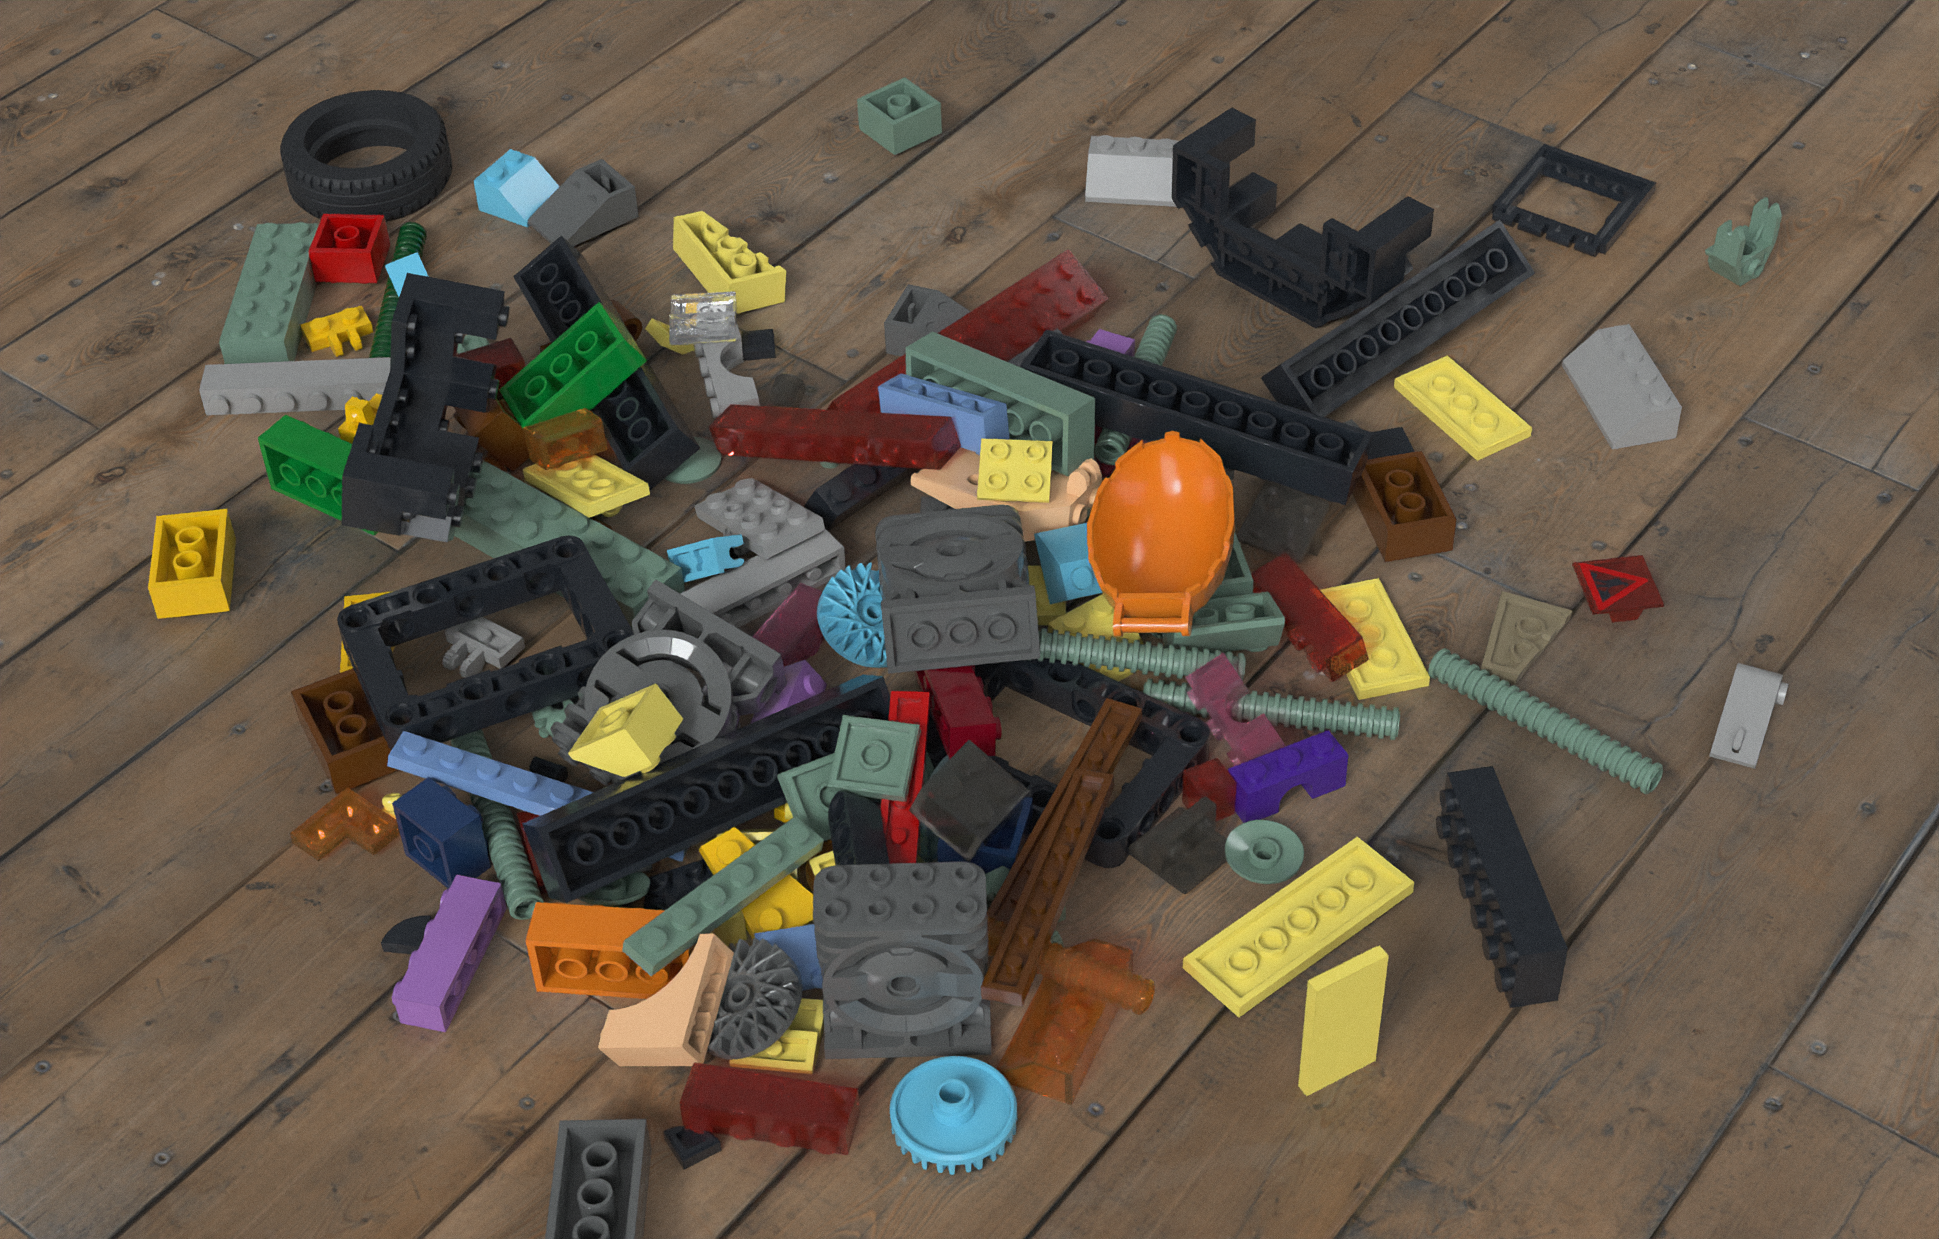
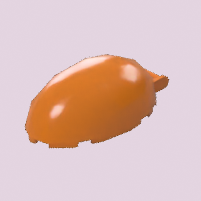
[1087,431,1235,637]

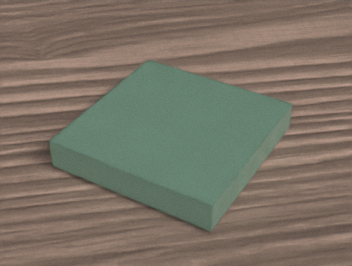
[827,715,921,802]

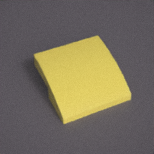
[729,998,824,1074]

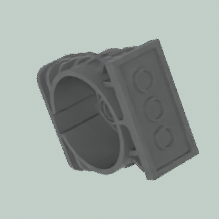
[875,505,1040,674]
[550,579,787,785]
[813,862,992,1059]

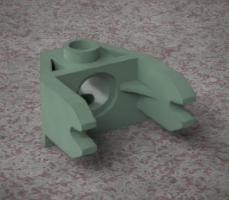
[1705,197,1782,286]

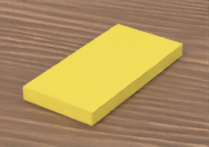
[1394,355,1532,461]
[523,447,650,518]
[1310,578,1430,700]
[1298,945,1389,1096]

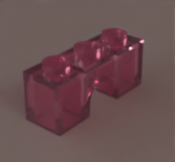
[1185,653,1286,766]

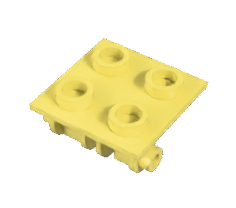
[977,438,1053,503]

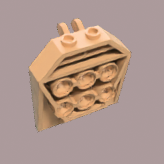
[911,445,1102,541]

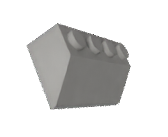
[1085,135,1179,207]
[1562,324,1682,449]

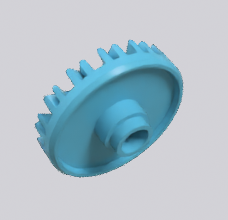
[817,562,887,668]
[890,1056,1017,1175]

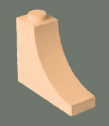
[598,933,734,1066]

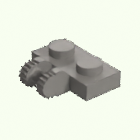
[442,617,525,678]

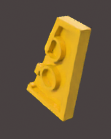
[699,827,813,939]

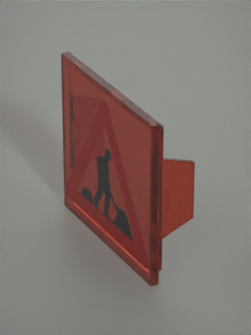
[1572,555,1664,623]

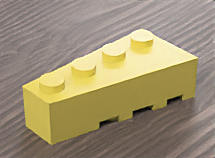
[673,211,786,316]

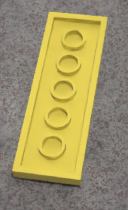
[1183,837,1414,1017]

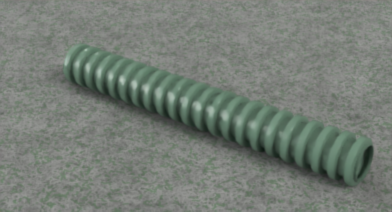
[1094,314,1177,465]
[1029,628,1246,686]
[1428,648,1663,795]
[1143,678,1401,740]
[450,729,544,920]

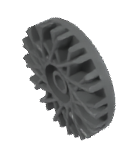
[707,938,803,1060]

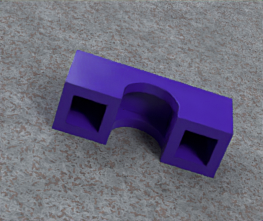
[1226,730,1349,823]

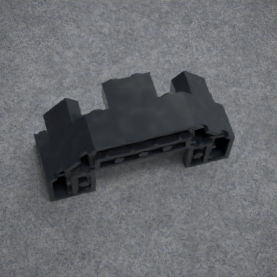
[1171,107,1434,328]
[341,273,510,542]

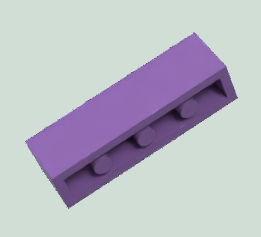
[392,875,507,1032]

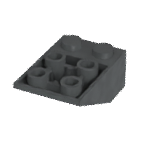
[528,159,639,247]
[884,284,1000,358]

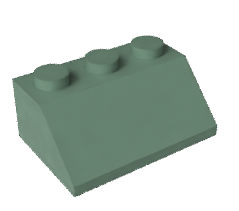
[1163,592,1285,655]

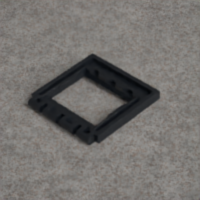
[1492,144,1656,257]

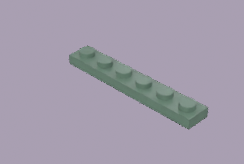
[622,816,824,976]

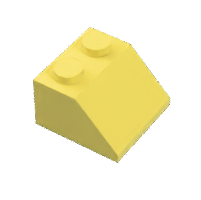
[1048,594,1144,682]
[568,683,683,777]

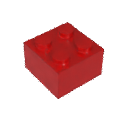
[308,214,391,284]

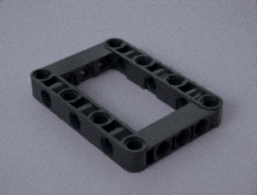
[337,535,634,750]
[927,658,1210,868]

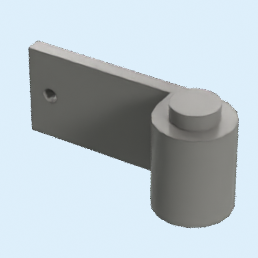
[1709,663,1789,769]

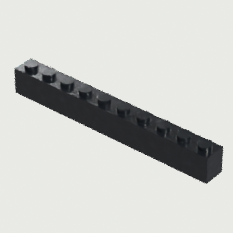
[804,328,1062,531]

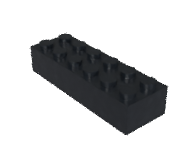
[1436,766,1568,1008]

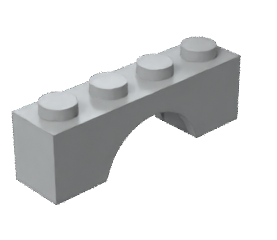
[693,317,761,431]

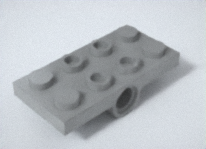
[694,478,825,559]

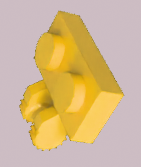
[300,305,373,357]

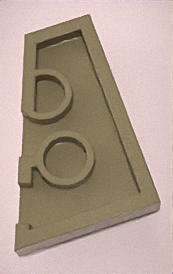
[1480,591,1573,685]

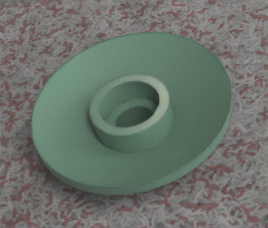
[664,436,722,484]
[1225,820,1304,884]
[577,872,650,907]

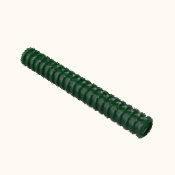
[369,222,427,358]

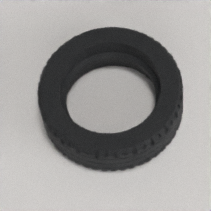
[280,90,452,222]

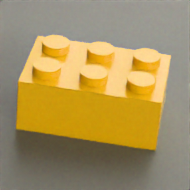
[148,509,236,619]

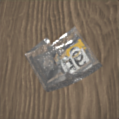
[669,291,737,346]

